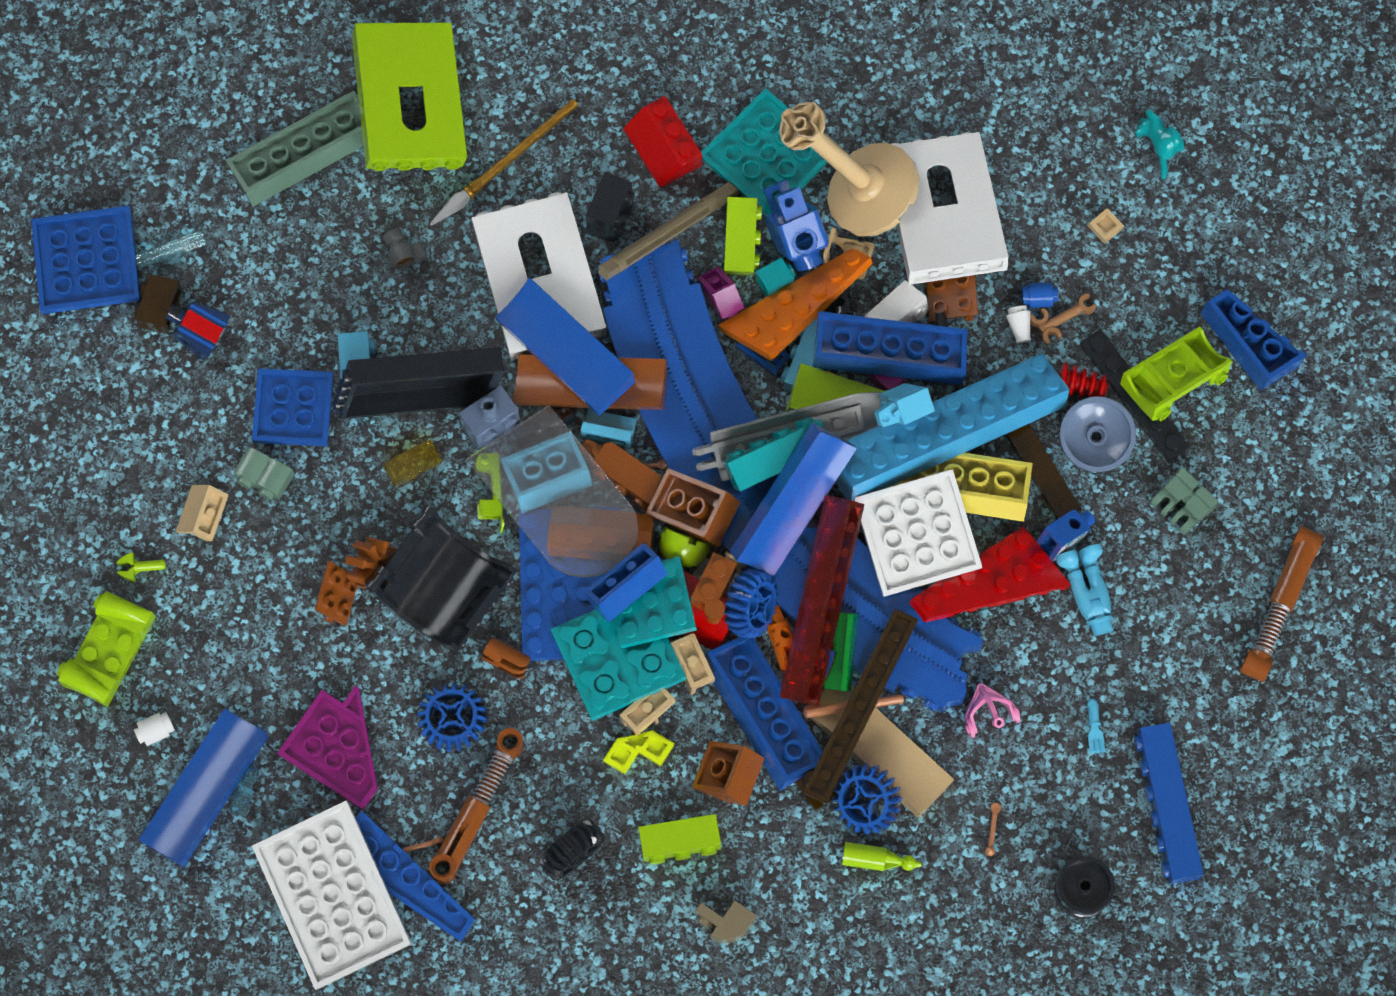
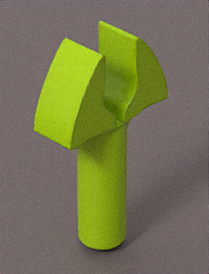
[116,552,166,582]

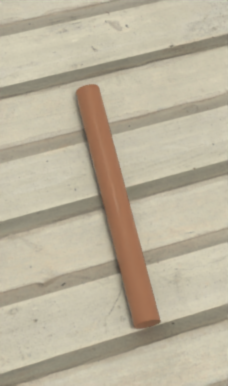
[803,693,904,719]

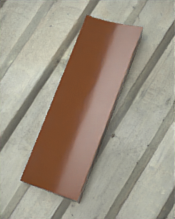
[512,354,668,410]

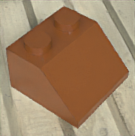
[691,741,765,806]

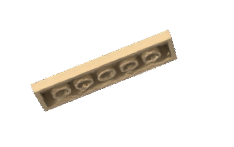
[806,686,954,818]

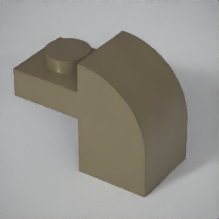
[695,901,757,944]

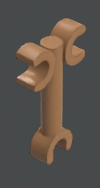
[1030,294,1096,347]

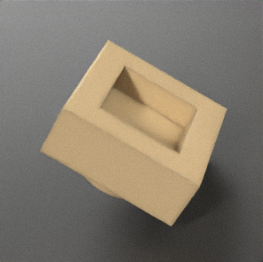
[1088,208,1124,244]

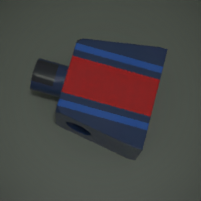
[165,302,230,360]

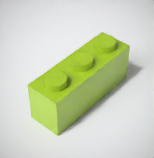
[724,197,762,276]
[638,814,721,865]

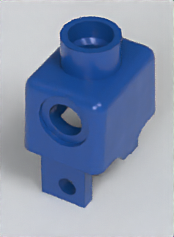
[763,179,829,271]

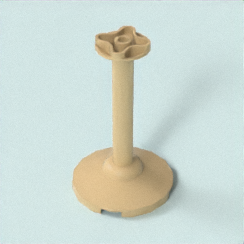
[779,102,920,237]

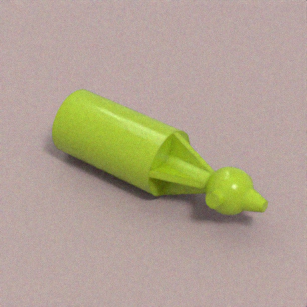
[842,842,922,871]

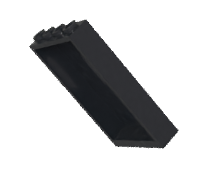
[333,347,505,419]

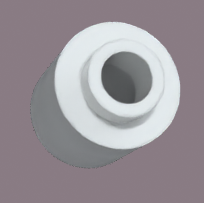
[134,712,175,746]

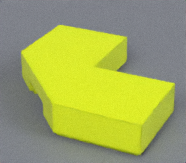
[603,730,675,775]

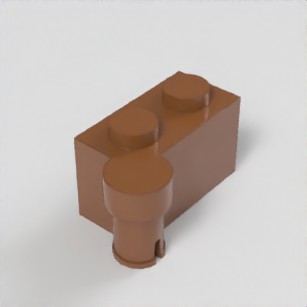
[691,552,737,624]

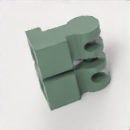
[1150,468,1219,536]

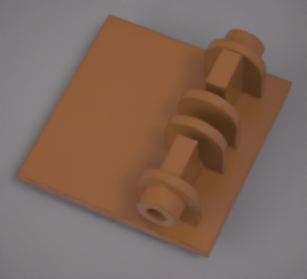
[927,275,978,322]
[315,561,357,626]

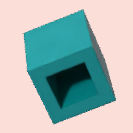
[755,257,796,297]

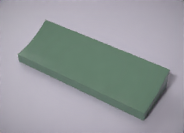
[225,91,363,207]

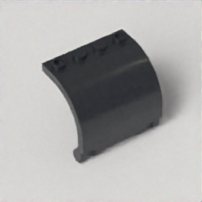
[365,505,518,652]

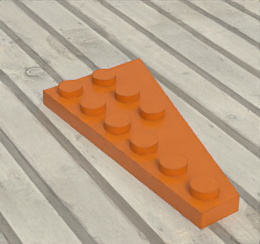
[718,248,873,361]

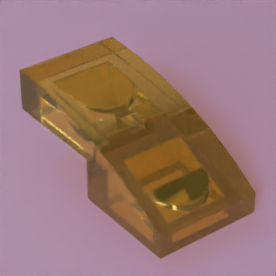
[383,440,443,487]

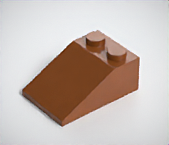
[645,468,740,547]

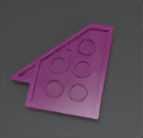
[277,686,378,811]

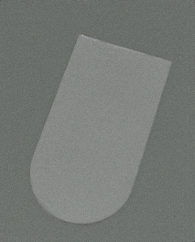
[466,405,638,577]

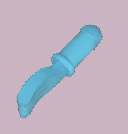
[1087,699,1105,754]

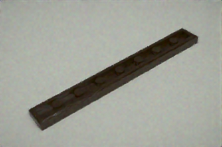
[803,608,918,805]

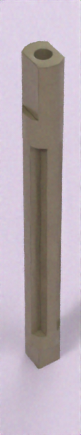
[598,182,739,281]

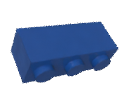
[584,543,668,623]

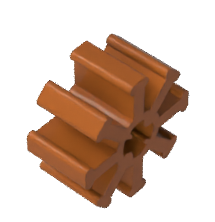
[345,537,397,590]

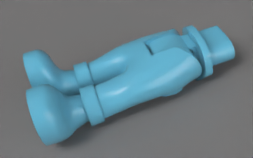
[1056,544,1114,636]

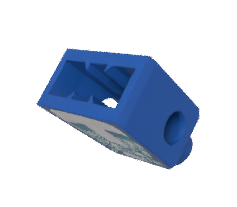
[1037,509,1095,562]

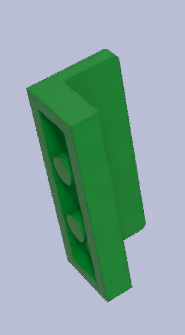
[824,612,858,691]

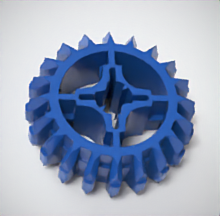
[724,569,779,639]
[417,682,487,752]
[832,763,902,834]

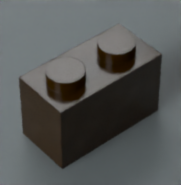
[134,274,182,335]

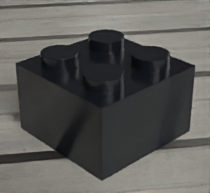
[586,172,635,244]

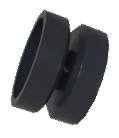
[1053,856,1115,919]

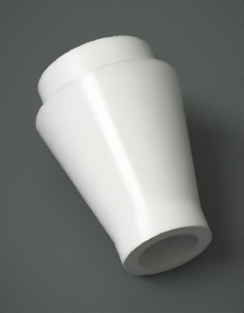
[1006,305,1031,344]

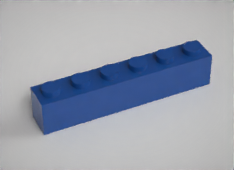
[1134,723,1204,884]

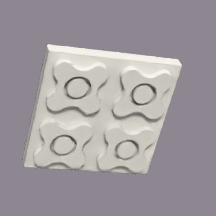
[854,469,983,597]

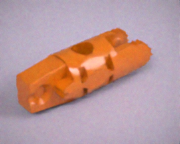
[767,605,803,671]

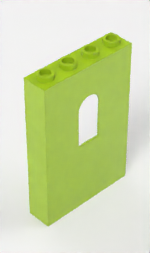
[352,23,467,171]

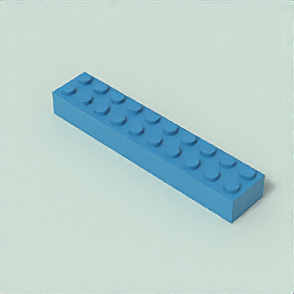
[835,354,1069,504]

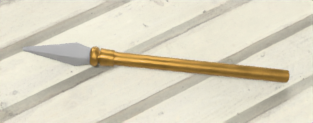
[430,99,579,226]

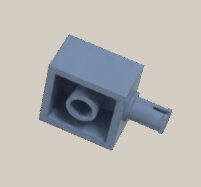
[459,386,521,452]

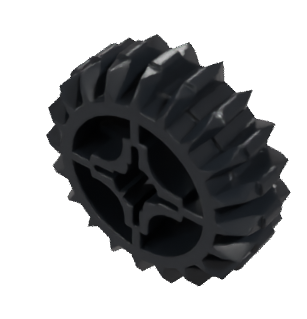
[539,820,605,880]

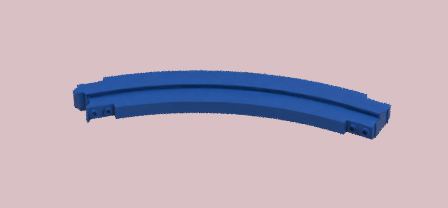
[598,240,983,713]

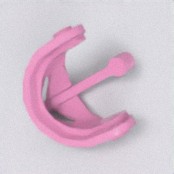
[964,683,1020,738]

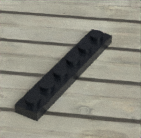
[1079,329,1190,463]

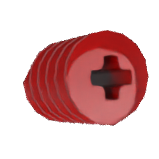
[1059,362,1110,400]

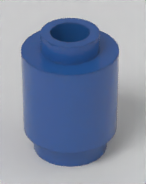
[1021,282,1058,308]

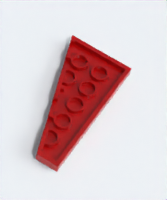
[909,526,1071,623]

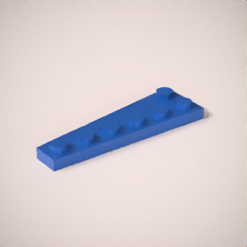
[356,811,476,942]

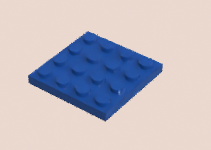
[31,205,141,314]

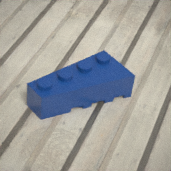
[1201,289,1307,391]

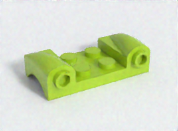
[1120,326,1232,421]
[57,591,156,707]

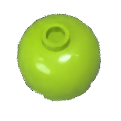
[659,526,711,568]

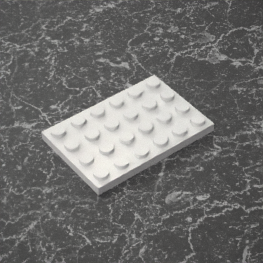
[252,800,412,990]

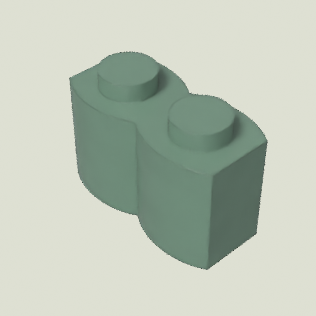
[233,447,295,500]

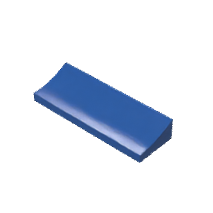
[495,277,636,416]
[812,311,967,385]
[730,423,857,576]
[705,637,823,791]
[139,709,269,868]

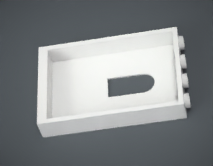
[892,132,1009,285]
[472,192,607,361]

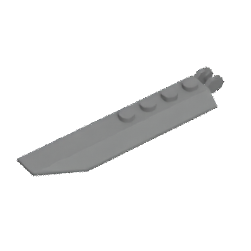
[692,392,884,481]

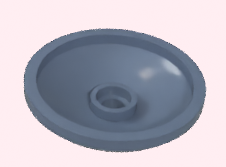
[1060,397,1136,472]

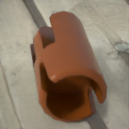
[481,637,531,679]

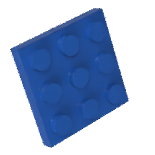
[252,369,334,446]

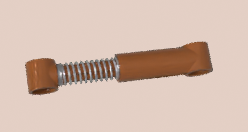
[1240,525,1324,683]
[429,728,524,884]

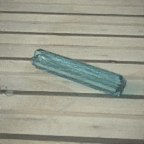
[135,231,206,268]

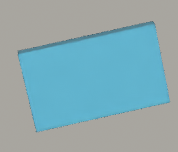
[581,409,637,448]

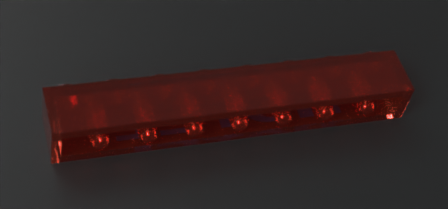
[780,495,865,706]

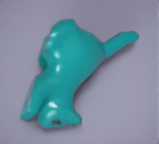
[1134,109,1184,180]

